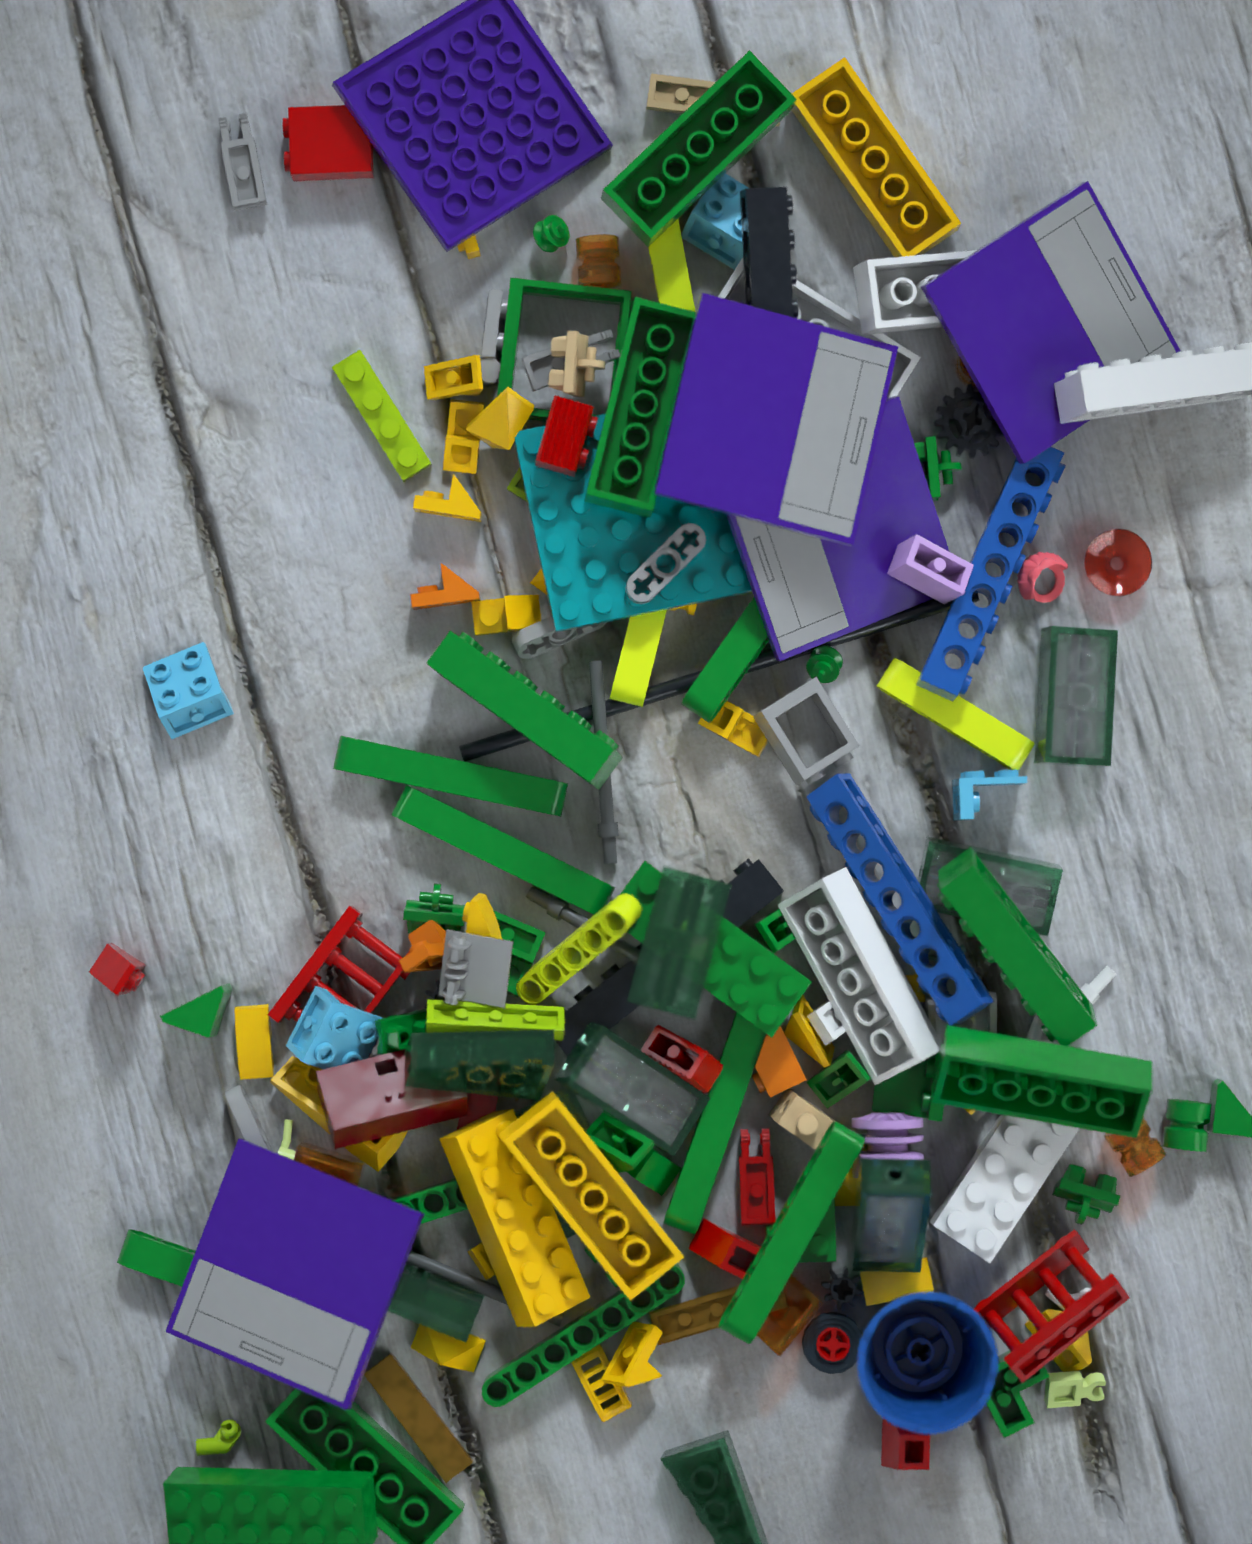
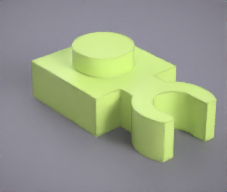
[1044,1371,1106,1408]

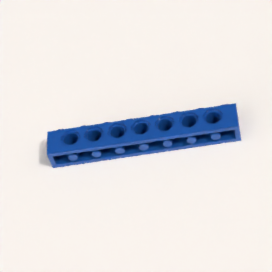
[916,446,1066,702]
[806,773,994,1026]

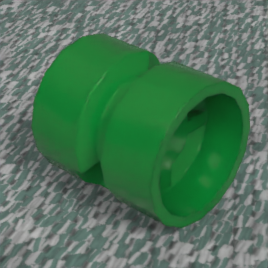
[1162,1099,1212,1152]

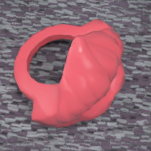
[1017,552,1068,603]

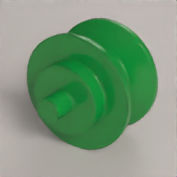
[533,215,570,253]
[806,646,843,683]

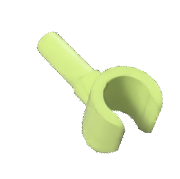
[278,1119,298,1161]

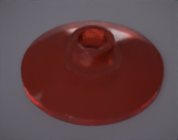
[1084,529,1152,596]

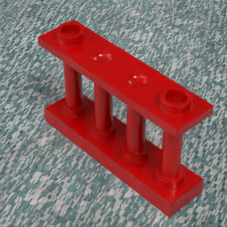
[268,905,411,1023]
[974,1229,1130,1383]

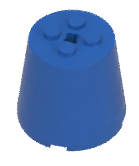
[857,1292,998,1434]

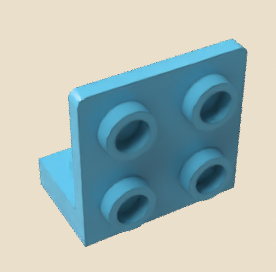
[681,173,749,270]
[143,642,234,739]
[952,770,1028,821]
[285,986,383,1069]

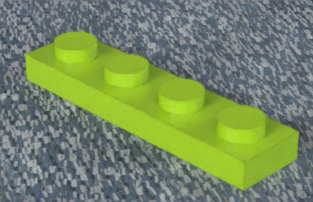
[332,349,432,482]
[426,999,565,1040]

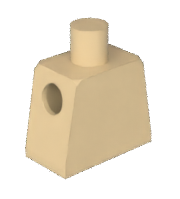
[768,1088,835,1150]

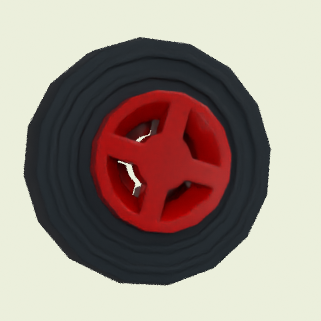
[802,1312,862,1374]

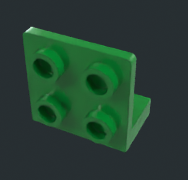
[872,1051,944,1122]

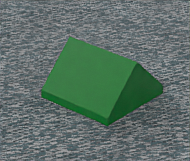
[160,984,232,1038]

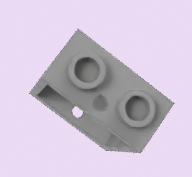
[753,677,859,785]

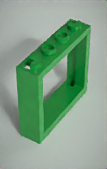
[497,277,634,422]

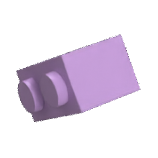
[887,534,974,604]

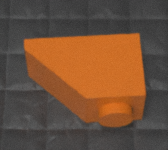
[752,1026,807,1098]

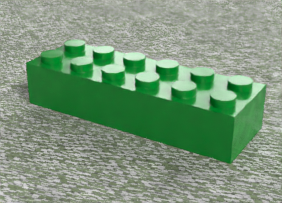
[601,50,797,247]
[584,297,696,518]
[426,630,623,790]
[937,847,1097,1046]
[620,860,812,1038]
[932,1025,1152,1138]
[265,1388,465,1544]
[163,1467,378,1544]

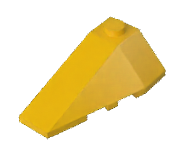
[271,1056,408,1172]

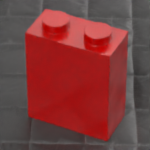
[283,105,374,181]

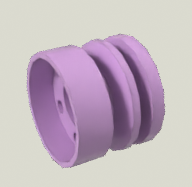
[851,1112,924,1180]

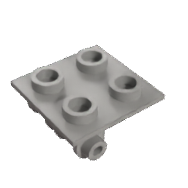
[439,930,513,1008]

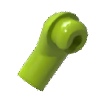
[196,1419,241,1456]

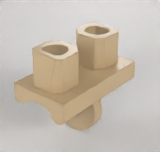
[548,331,606,397]

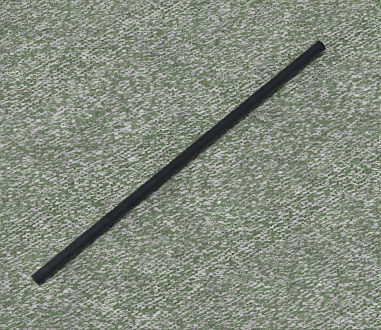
[459,593,979,762]

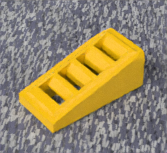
[571,1344,632,1423]

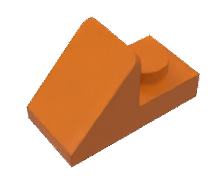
[410,563,481,610]
[399,920,446,972]

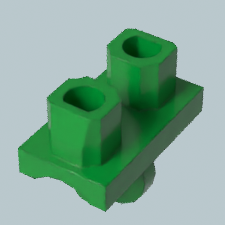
[914,436,962,501]
[403,883,465,935]
[375,1009,438,1055]
[1052,1164,1120,1225]

